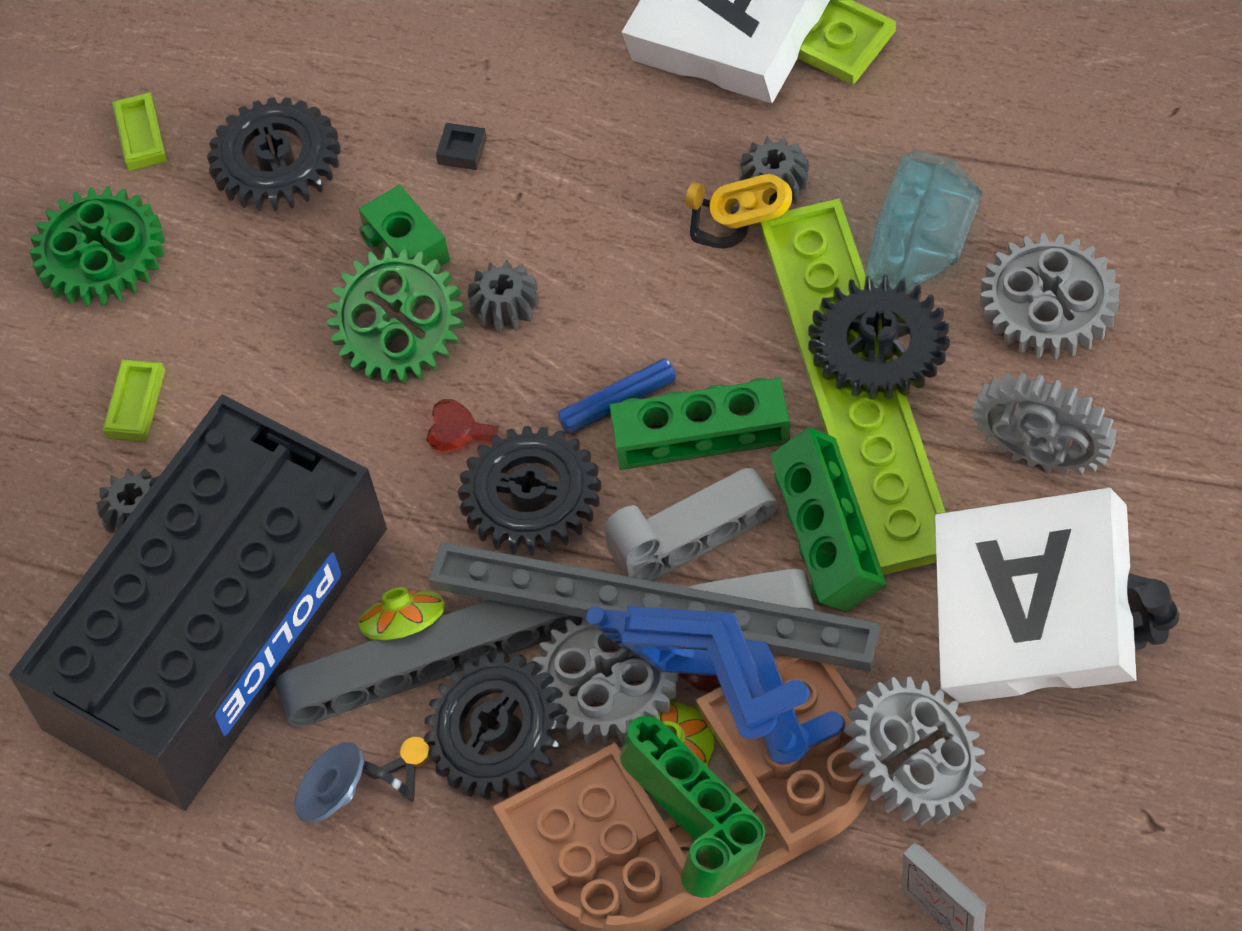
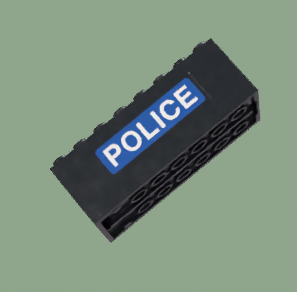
[9,394,387,811]

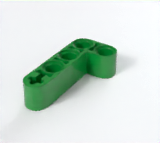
[620,716,766,898]

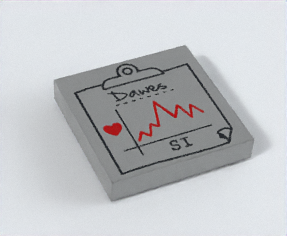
[902,842,986,931]

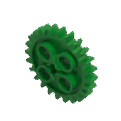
[29,186,165,307]
[327,247,465,384]

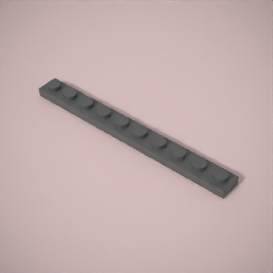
[428,542,880,672]

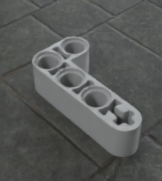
[605,468,779,581]

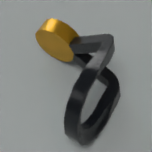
[685,182,749,249]
[362,737,430,802]

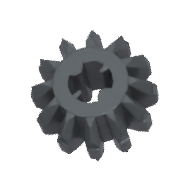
[739,136,809,201]
[467,260,539,333]
[96,468,159,534]

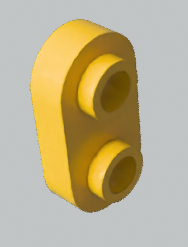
[710,174,792,228]

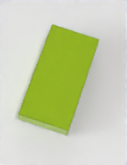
[112,92,168,171]
[103,359,165,442]

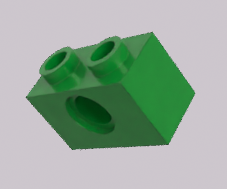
[359,184,450,266]

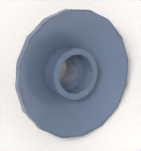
[294,742,364,823]

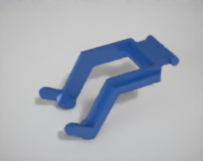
[586,606,845,765]

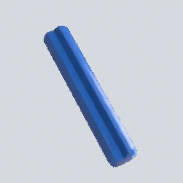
[558,358,676,433]

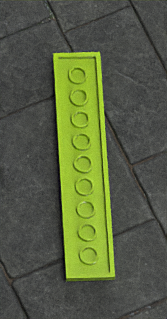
[759,198,946,575]

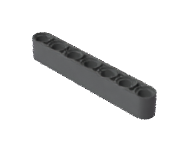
[275,600,582,727]

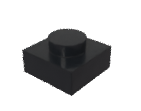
[436,123,487,170]

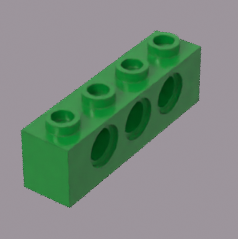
[609,378,790,470]
[770,427,887,612]

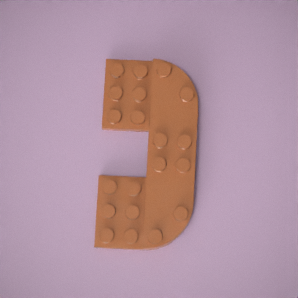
[492,655,873,931]

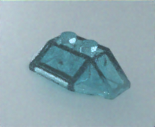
[865,149,982,293]

